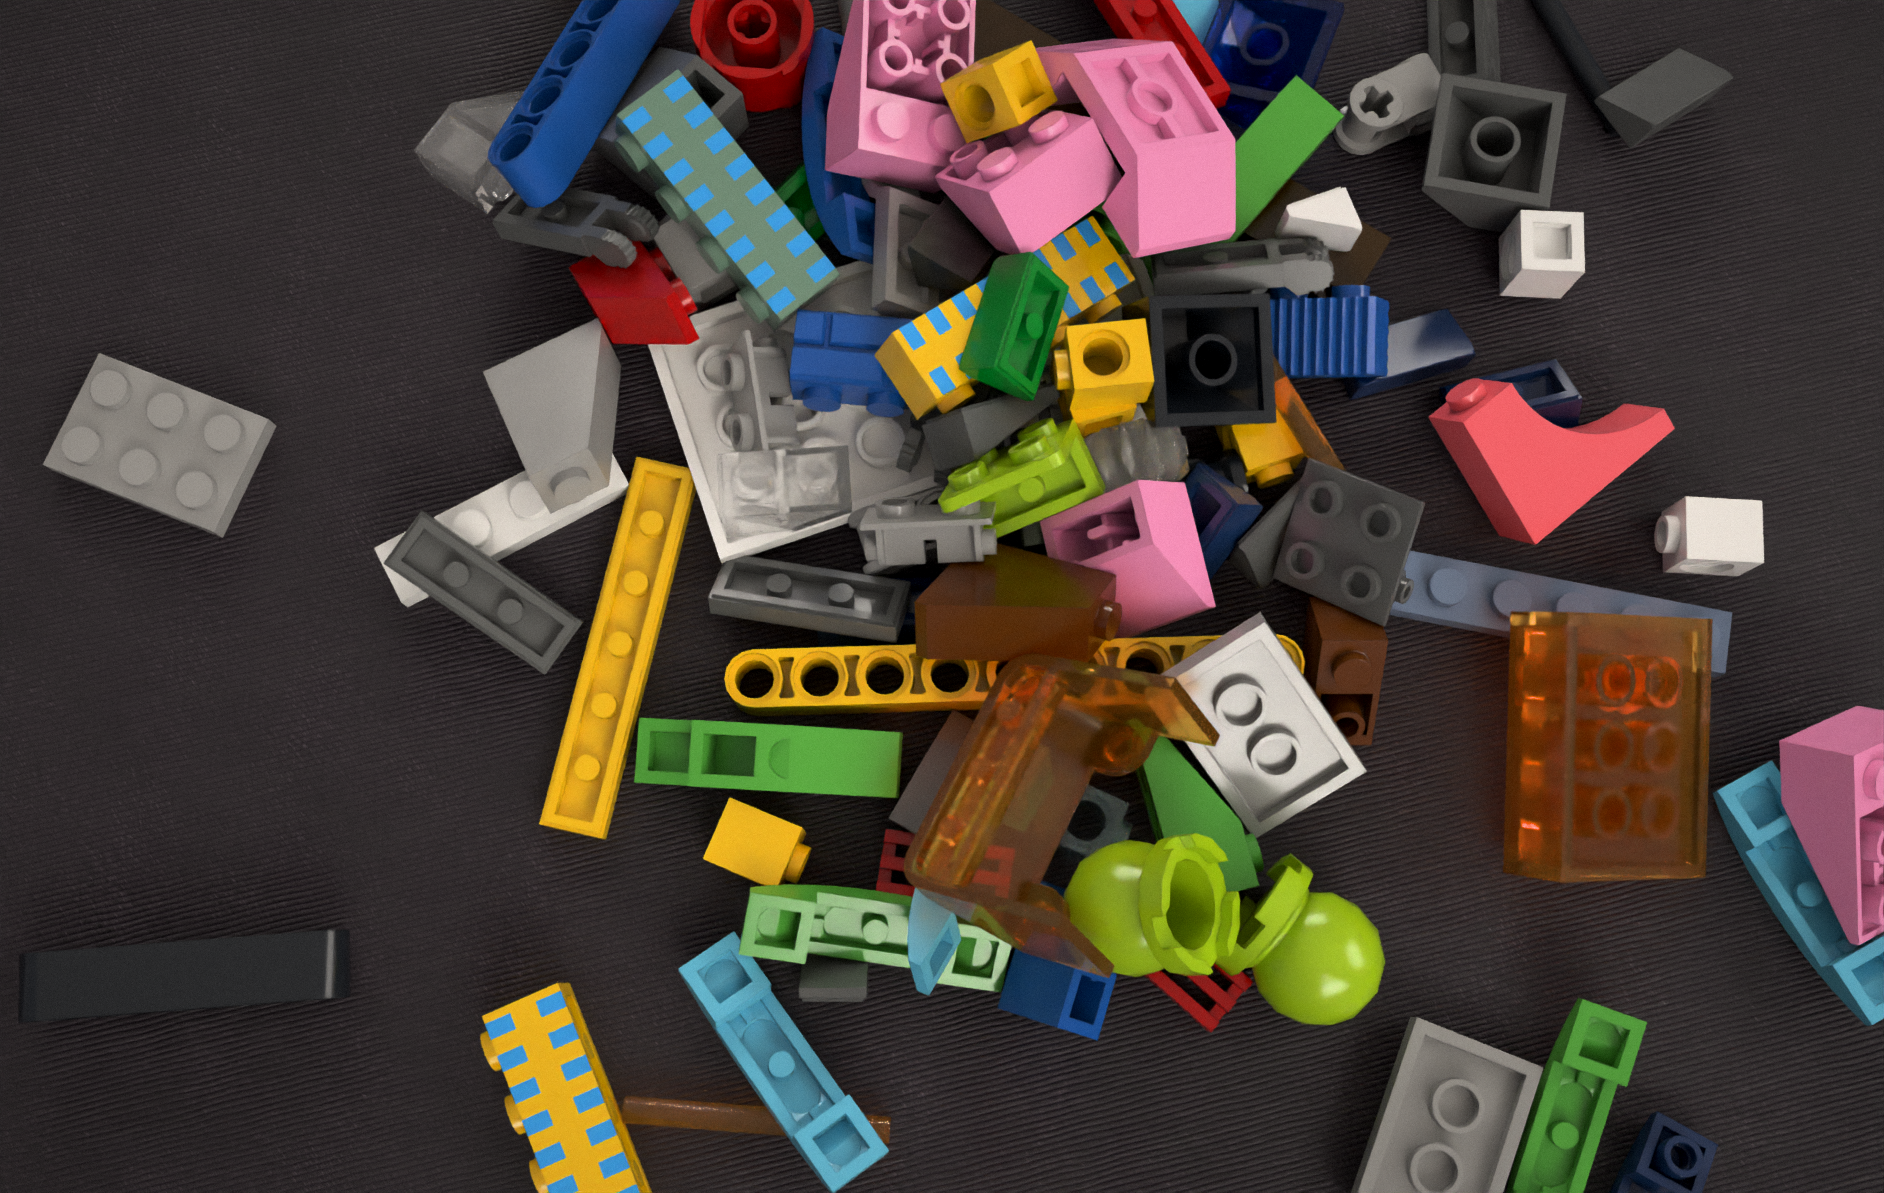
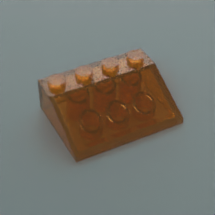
[1503,612,1713,883]

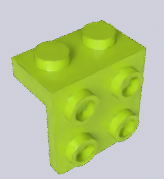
[938,418,1106,538]

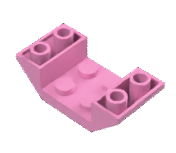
[1035,39,1236,258]

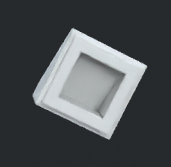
[1275,187,1362,252]

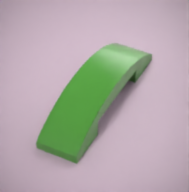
[1143,75,1344,285]
[739,884,1015,993]
[1506,998,1647,1193]

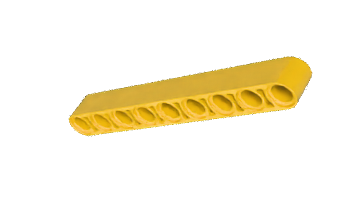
[724,634,1305,716]

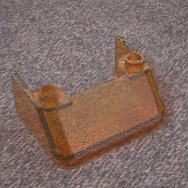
[904,653,1220,978]

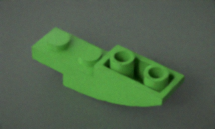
[634,718,903,798]

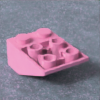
[825,0,976,193]
[1779,706,1884,946]

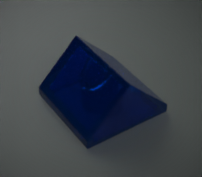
[1202,0,1345,130]

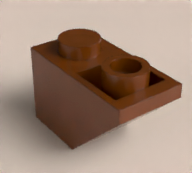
[1302,597,1388,745]

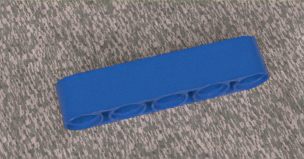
[488,0,680,208]

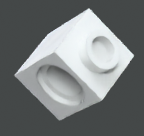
[1499,210,1585,299]
[1654,496,1764,576]

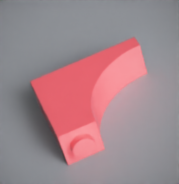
[1428,378,1675,545]

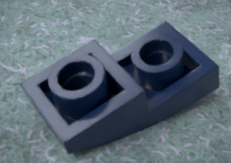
[1609,1111,1718,1193]

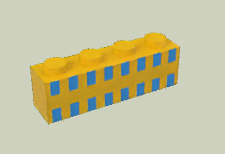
[874,216,1135,420]
[480,983,652,1193]

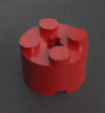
[690,0,815,112]

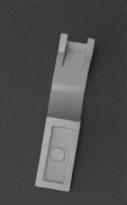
[861,178,939,319]

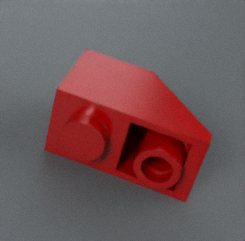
[568,238,700,345]

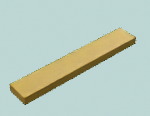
[539,457,696,840]

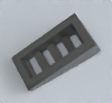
[922,382,1061,472]

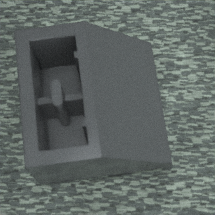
[592,47,749,204]

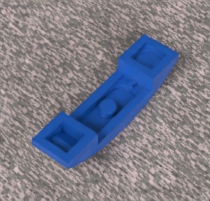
[802,27,876,264]

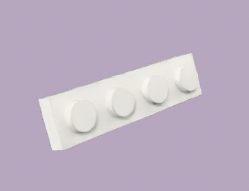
[374,453,629,607]

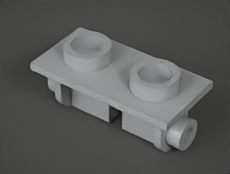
[721,330,801,473]
[859,497,997,566]

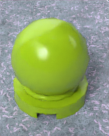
[1064,833,1240,977]
[1215,853,1385,1025]

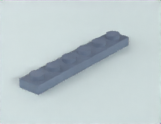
[1389,551,1732,678]

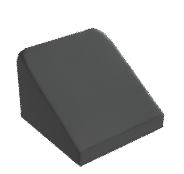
[799,953,869,1002]

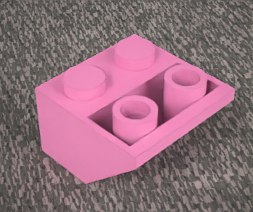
[934,109,1122,255]
[1040,480,1216,639]

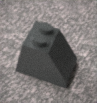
[1421,73,1567,233]

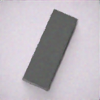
[383,511,584,674]
[708,556,912,643]

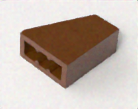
[914,543,1122,663]

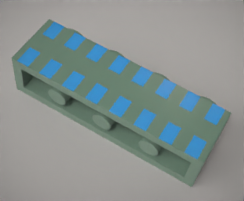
[614,69,840,332]

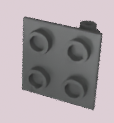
[1272,458,1425,626]

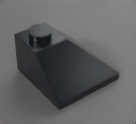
[1121,294,1277,428]

